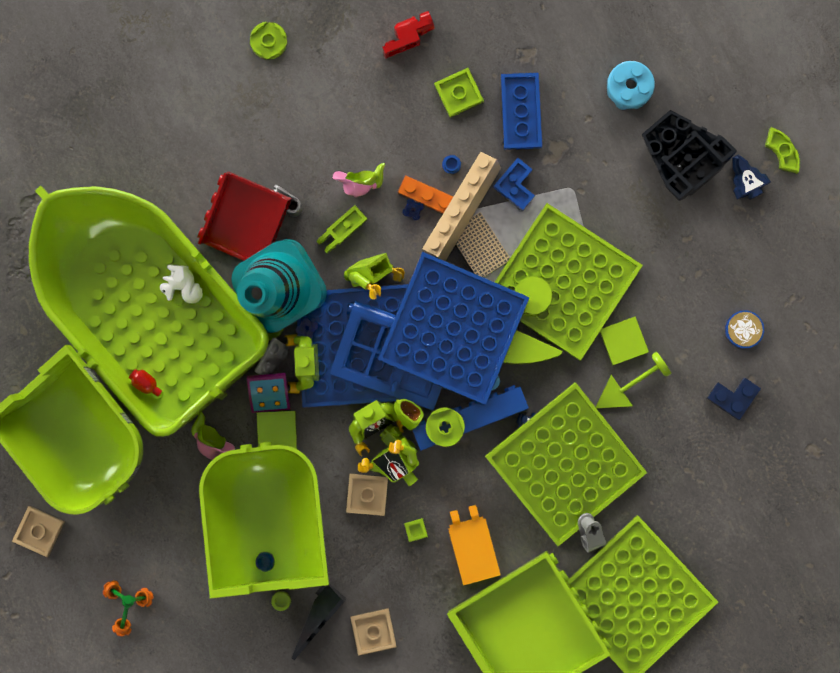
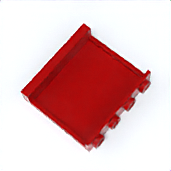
[198,172,292,261]

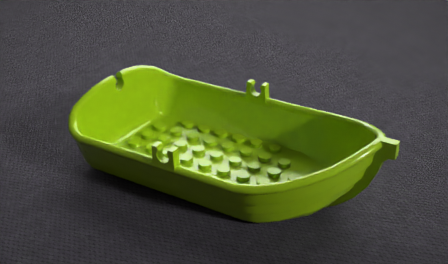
[29,186,269,437]

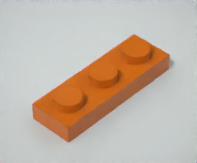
[398,175,453,214]

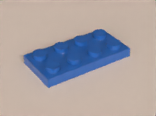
[501,73,542,150]

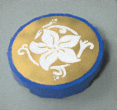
[725,310,764,349]

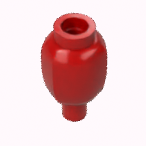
[129,369,162,397]

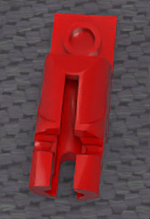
[382,11,434,59]

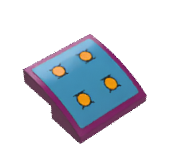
[247,373,290,413]

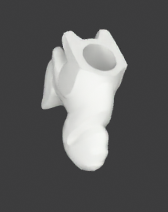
[160,264,203,304]

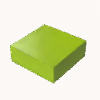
[404,518,428,542]

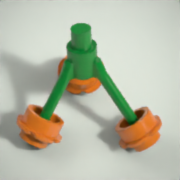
[103,580,154,637]

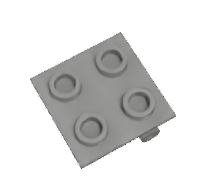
[254,337,289,375]

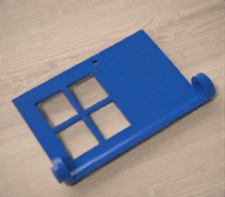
[329,301,442,411]

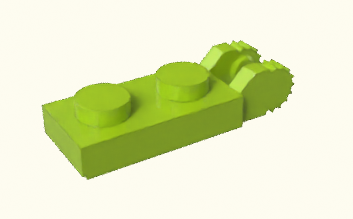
[316,205,368,253]

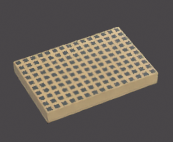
[456,212,510,278]

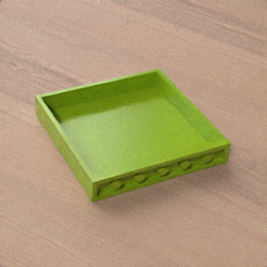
[447,551,612,673]

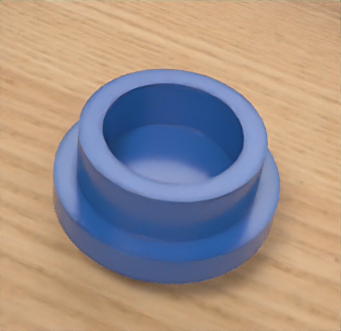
[442,155,461,174]

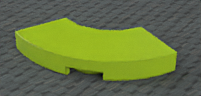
[765,127,800,174]

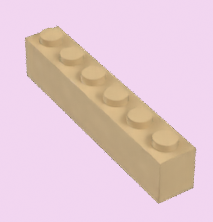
[422,152,501,261]

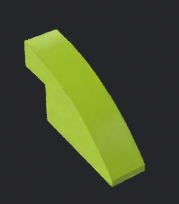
[503,330,562,365]

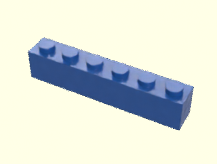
[412,385,529,451]

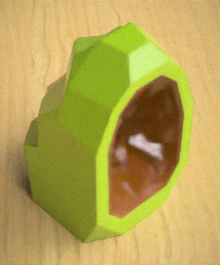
[394,399,424,430]

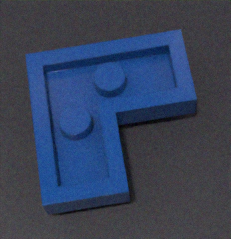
[493,158,535,211]

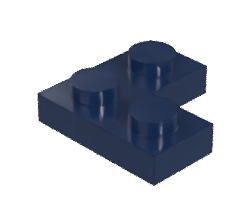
[706,378,761,420]

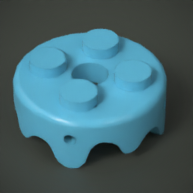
[607,61,655,110]

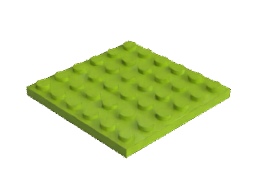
[495,203,643,361]
[485,382,647,546]
[567,515,718,673]

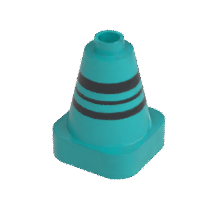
[231,239,327,333]

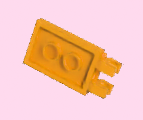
[448,505,501,585]

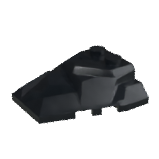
[642,110,737,201]

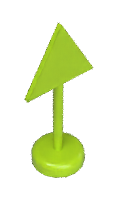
[596,351,672,408]

